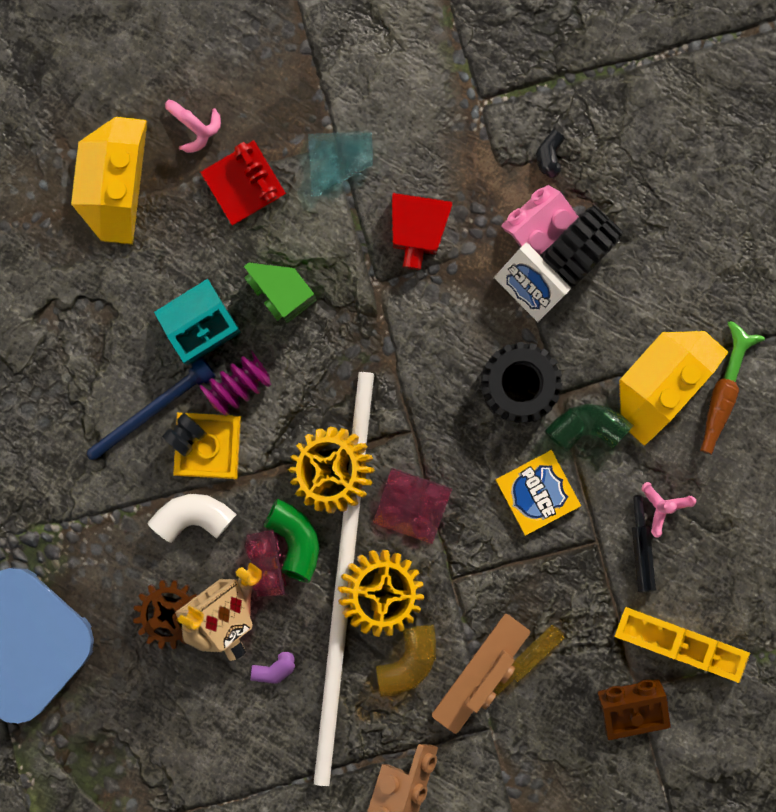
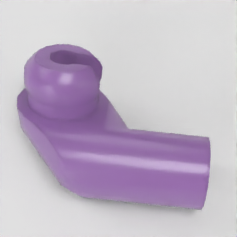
[251,652,295,683]

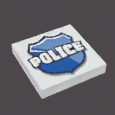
[494,243,572,322]

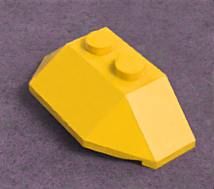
[71,117,147,245]
[619,331,728,446]

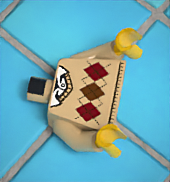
[175,563,262,661]

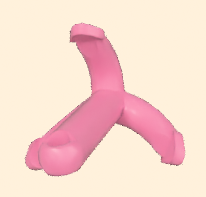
[165,100,221,153]
[642,482,696,538]

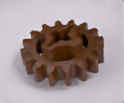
[133,580,198,649]

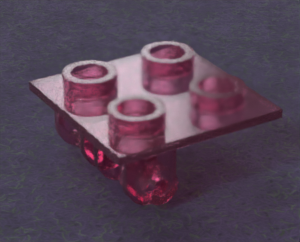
[373,468,452,544]
[245,530,286,597]

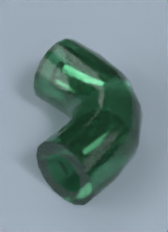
[544,403,634,452]

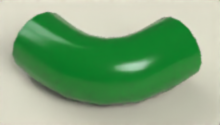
[264,499,320,583]

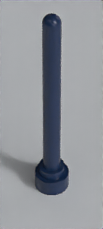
[87,356,217,460]

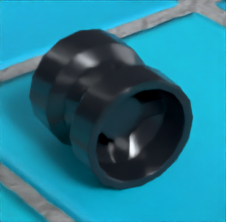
[162,413,207,457]

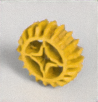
[288,427,375,513]
[338,550,424,637]

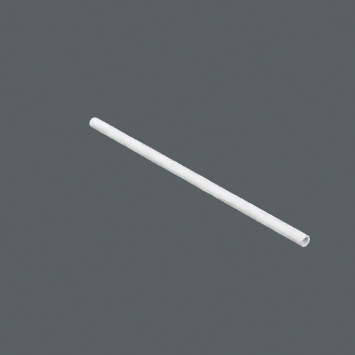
[314,372,374,786]

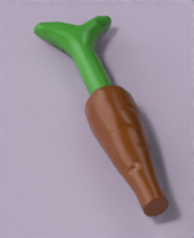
[700,321,765,455]

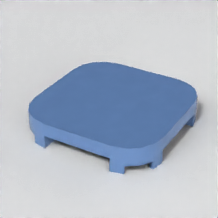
[0,567,94,724]

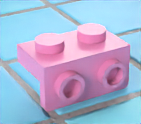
[502,185,578,255]

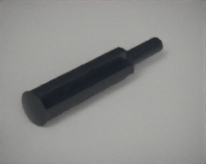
[632,495,657,593]

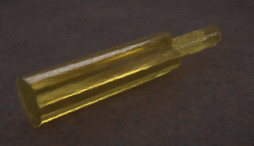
[493,625,565,699]

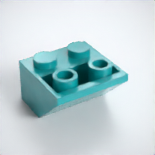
[154,279,241,366]

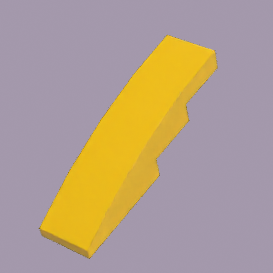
[615,607,751,683]

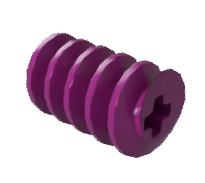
[199,350,271,416]

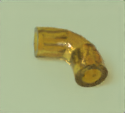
[376,624,437,698]

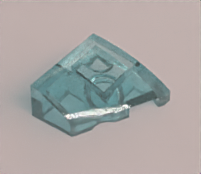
[308,131,373,197]

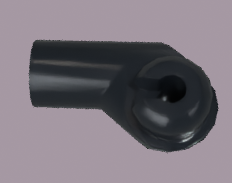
[536,129,565,178]

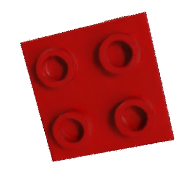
[200,140,286,226]

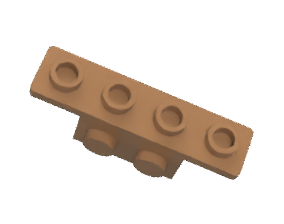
[432,614,530,734]
[367,744,438,812]

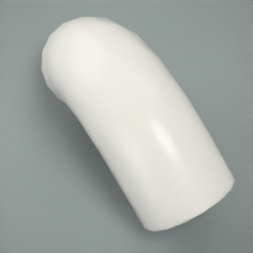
[147,494,237,543]

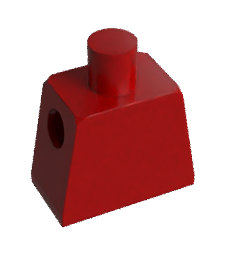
[392,193,452,270]

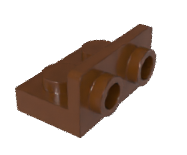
[598,679,671,740]

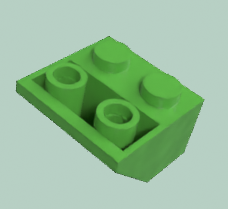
[244,263,317,323]

